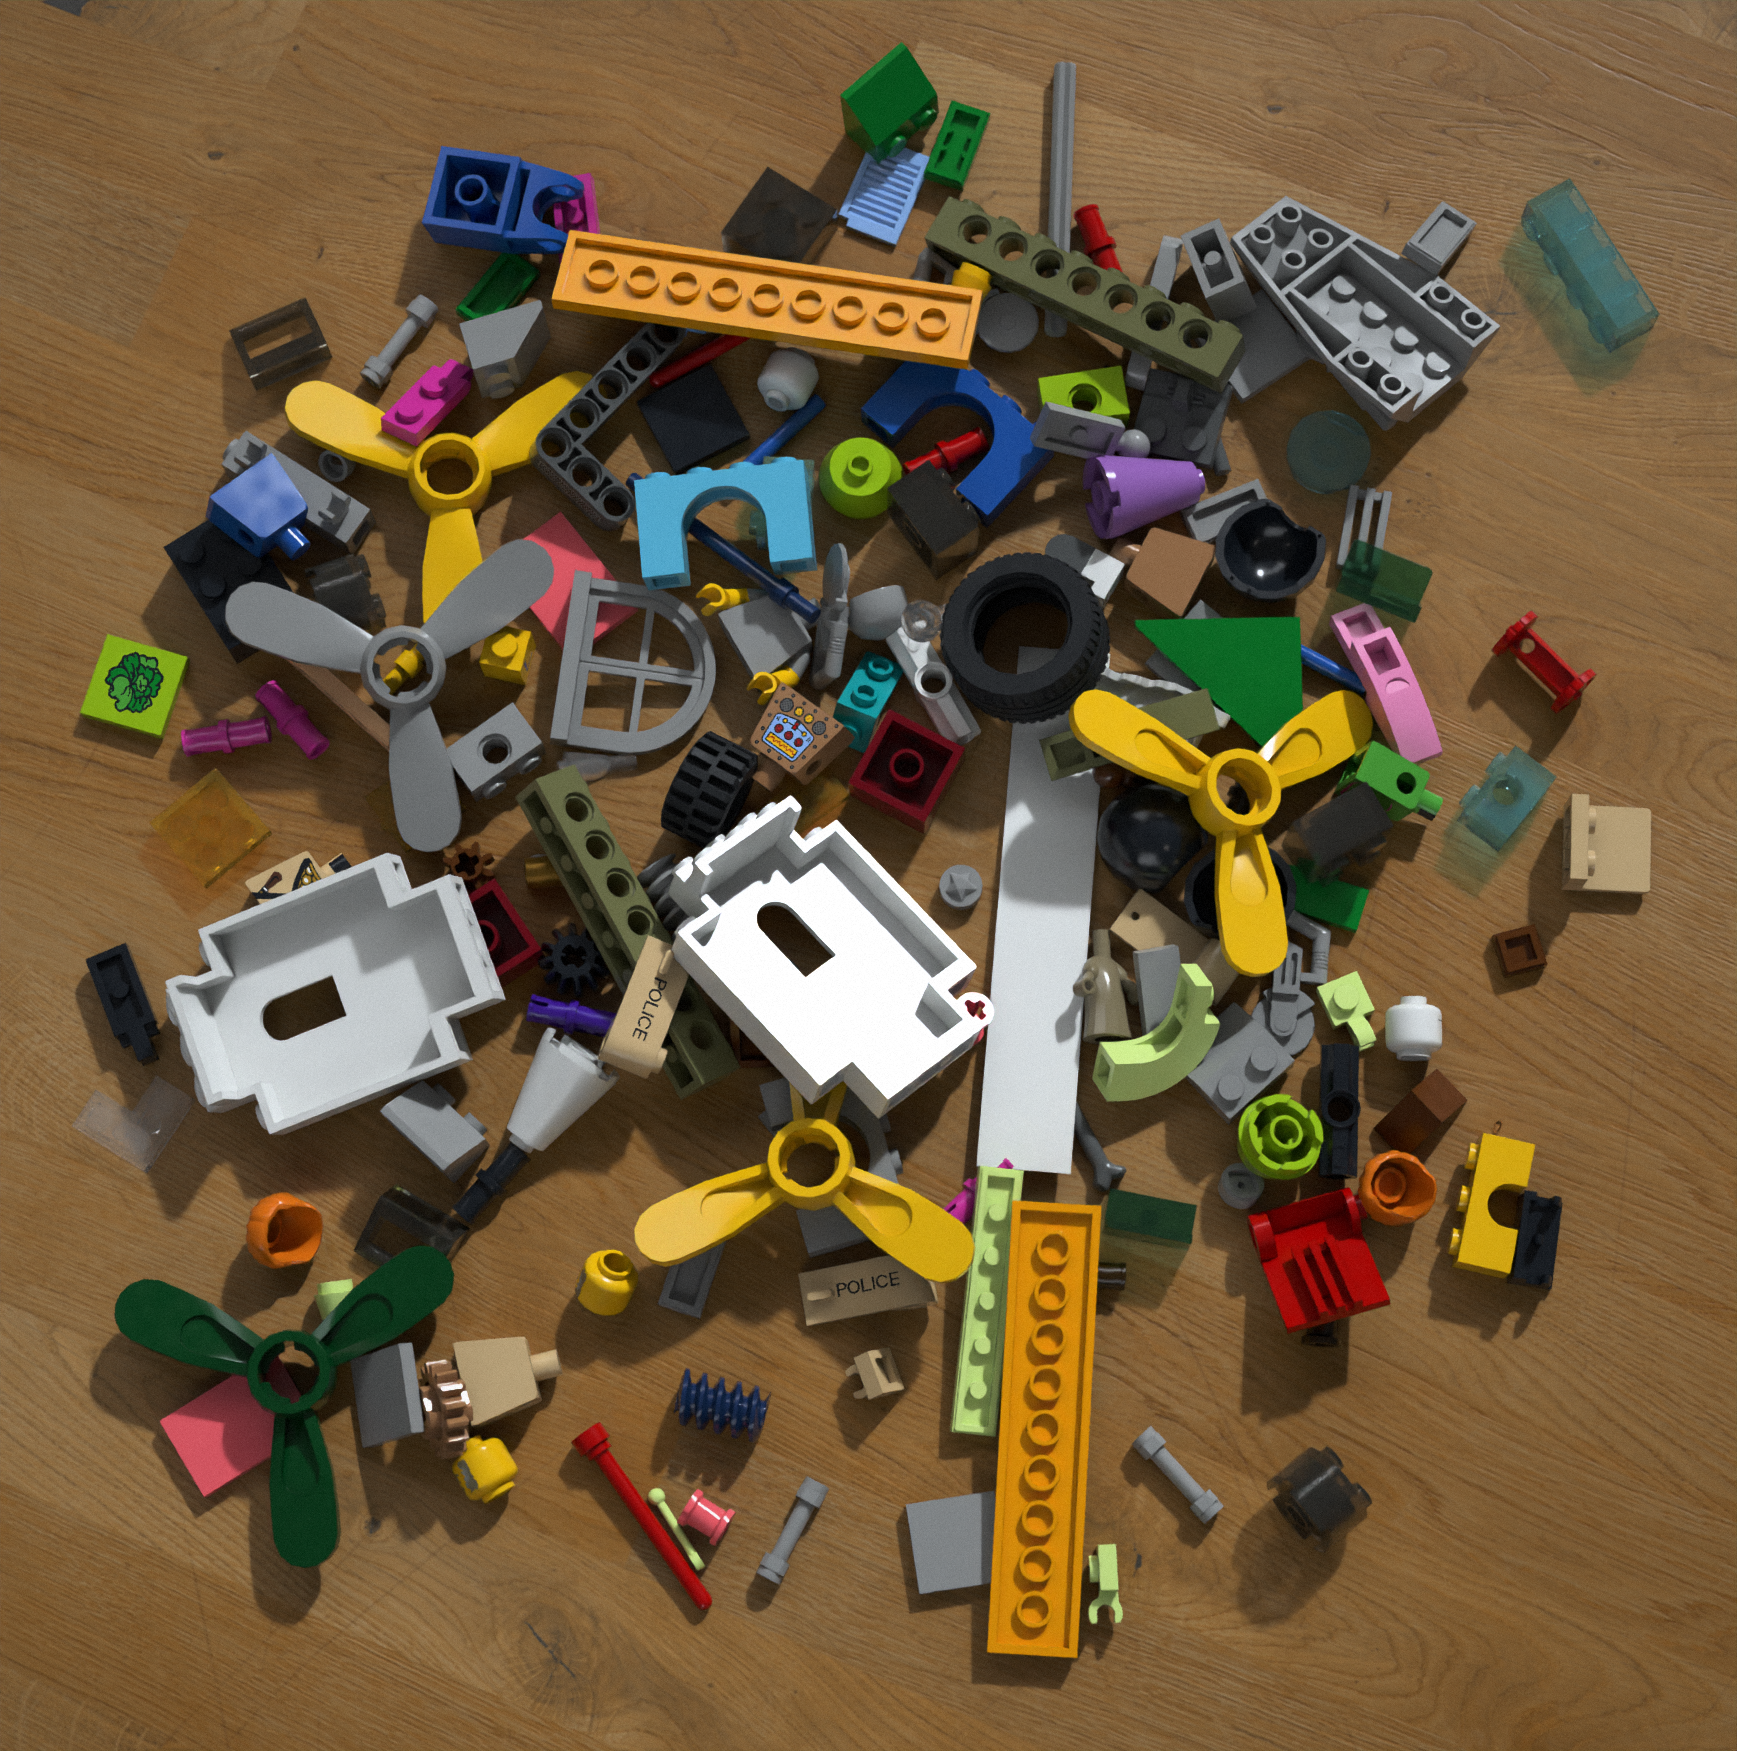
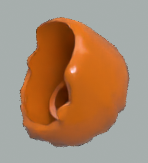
[1357,1150,1437,1227]
[246,1192,323,1269]

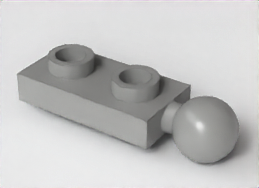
[1030,402,1150,459]

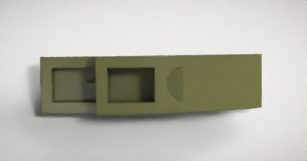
[1039,688,1220,781]

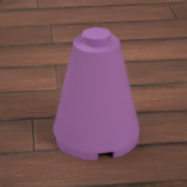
[1083,455,1205,539]

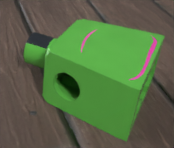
[1334,740,1443,821]

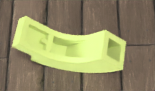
[1092,964,1220,1102]

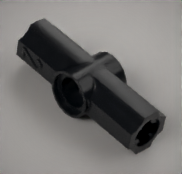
[1317,1043,1361,1180]

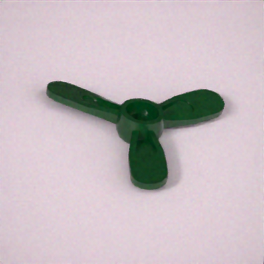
[114,1245,455,1568]

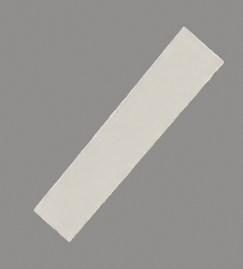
[976,646,1110,1174]

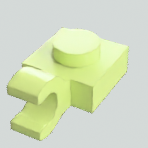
[1316,971,1377,1052]
[1088,1544,1123,1624]

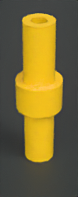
[383,643,425,696]

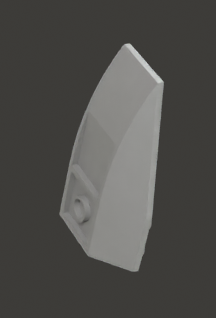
[1230,196,1500,422]

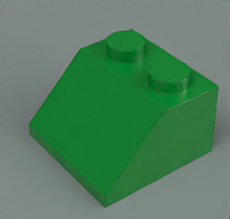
[840,42,939,164]

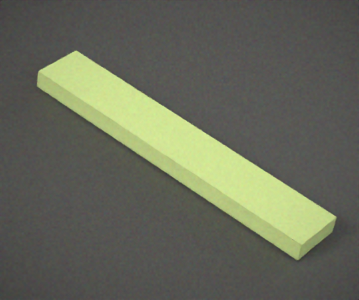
[950,1166,1024,1437]

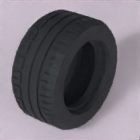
[939,552,1111,724]

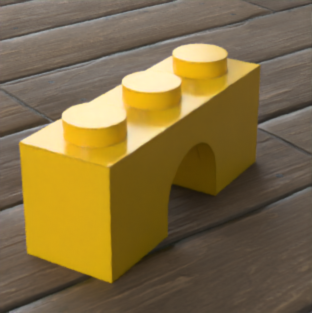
[1447,1133,1535,1279]

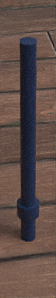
[626,473,821,624]

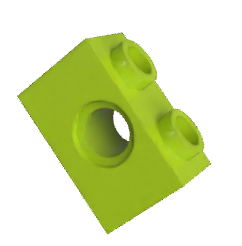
[1037,366,1130,427]

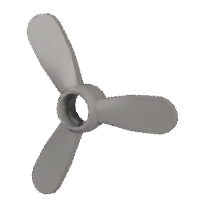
[225,539,554,852]

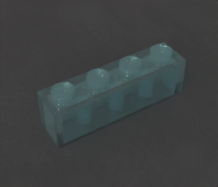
[1521,178,1660,353]

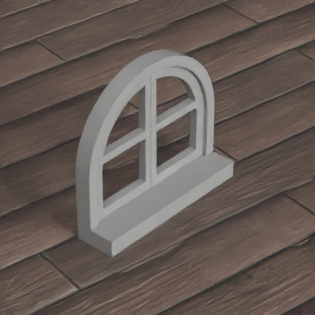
[550,570,716,755]

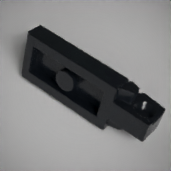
[85,943,160,1066]

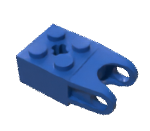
[422,146,585,254]

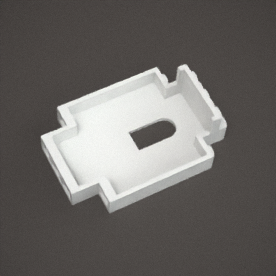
[668,796,982,1119]
[165,853,506,1135]

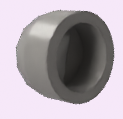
[318,450,356,482]

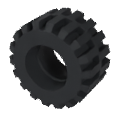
[661,731,758,849]

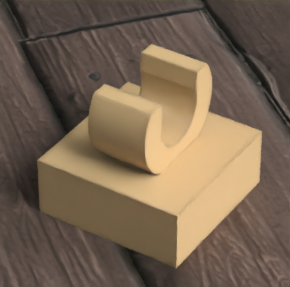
[845,1347,905,1399]

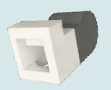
[1045,534,1125,610]

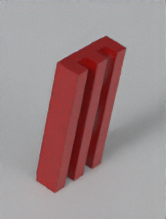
[1291,1234,1364,1323]

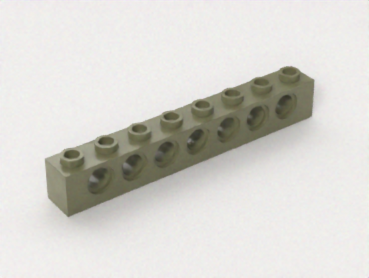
[924,196,1246,393]
[515,764,740,1100]

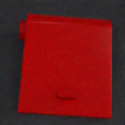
[1247,1187,1391,1334]

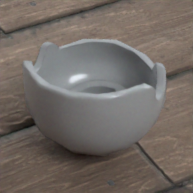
[847,585,909,641]

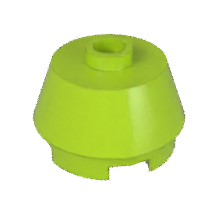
[819,437,903,519]
[1237,1094,1323,1180]

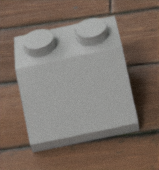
[459,300,551,399]
[1185,1002,1295,1125]
[380,1080,490,1183]

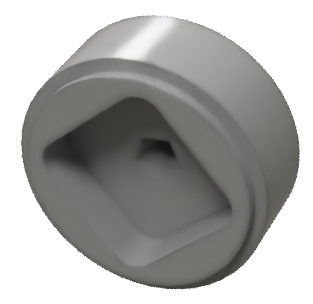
[939,865,983,910]
[1218,1163,1264,1209]

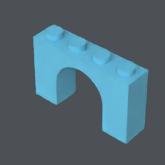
[634,457,817,590]

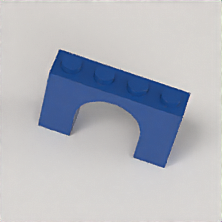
[861,361,1054,528]

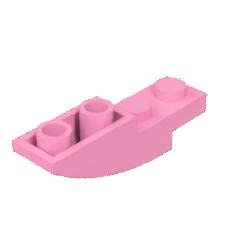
[1329,601,1443,765]

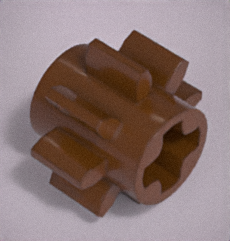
[442,841,496,890]

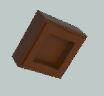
[1491,924,1548,979]

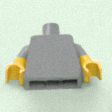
[696,583,821,705]

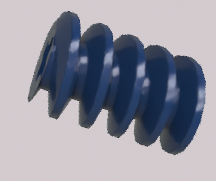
[674,1368,772,1443]

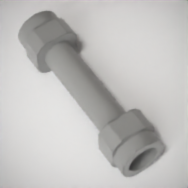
[360,295,439,389]
[1132,1426,1224,1524]
[756,1476,829,1585]

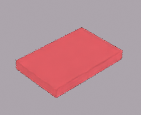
[523,511,638,650]
[159,1355,303,1498]

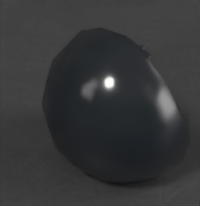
[1215,499,1326,603]
[1097,783,1208,894]
[1184,847,1297,940]

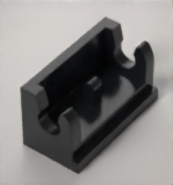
[1507,1190,1563,1290]

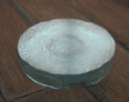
[1286,410,1371,495]

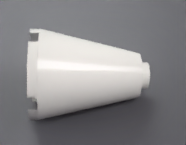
[507,1028,620,1153]

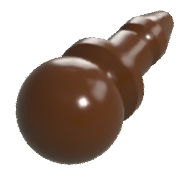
[1092,762,1159,789]

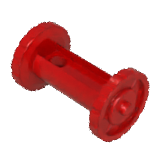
[1491,610,1597,715]

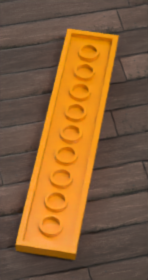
[551,230,983,370]
[987,1201,1101,1658]

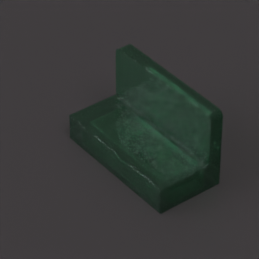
[1335,539,1433,623]
[1102,1188,1197,1251]

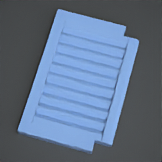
[838,147,930,247]

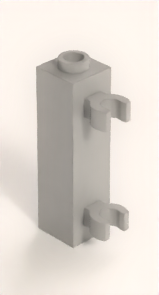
[222,430,376,556]

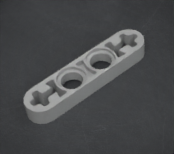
[1124,235,1183,391]

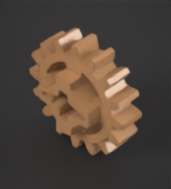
[418,1359,473,1459]

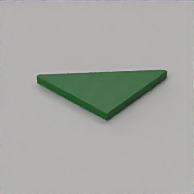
[1134,617,1305,783]

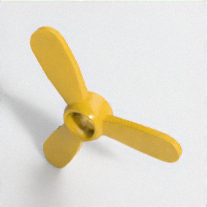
[285,371,607,624]
[1068,689,1373,977]
[634,1081,975,1284]

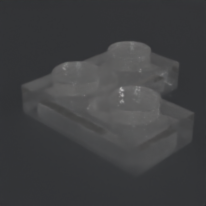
[72,1075,195,1174]

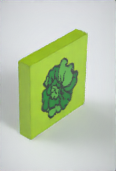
[80,634,190,739]

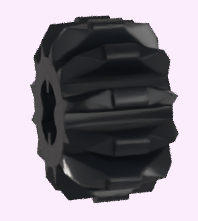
[538,923,610,998]

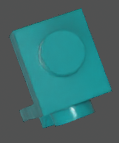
[833,651,904,753]

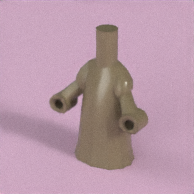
[1073,929,1139,1045]

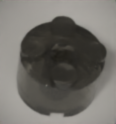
[303,553,386,636]
[1266,1446,1372,1553]

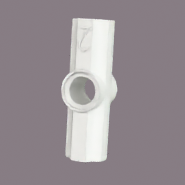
[886,621,981,746]

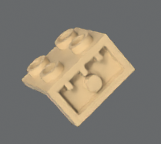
[1562,794,1651,894]

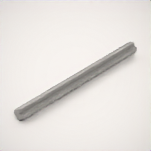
[1044,62,1076,337]

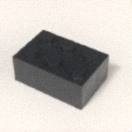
[163,520,294,664]

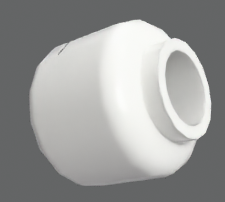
[757,347,819,412]
[1385,996,1442,1061]

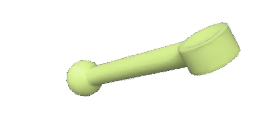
[648,1488,705,1571]

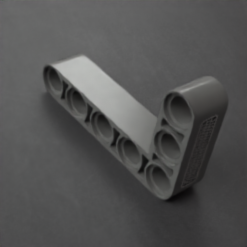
[529,322,686,531]

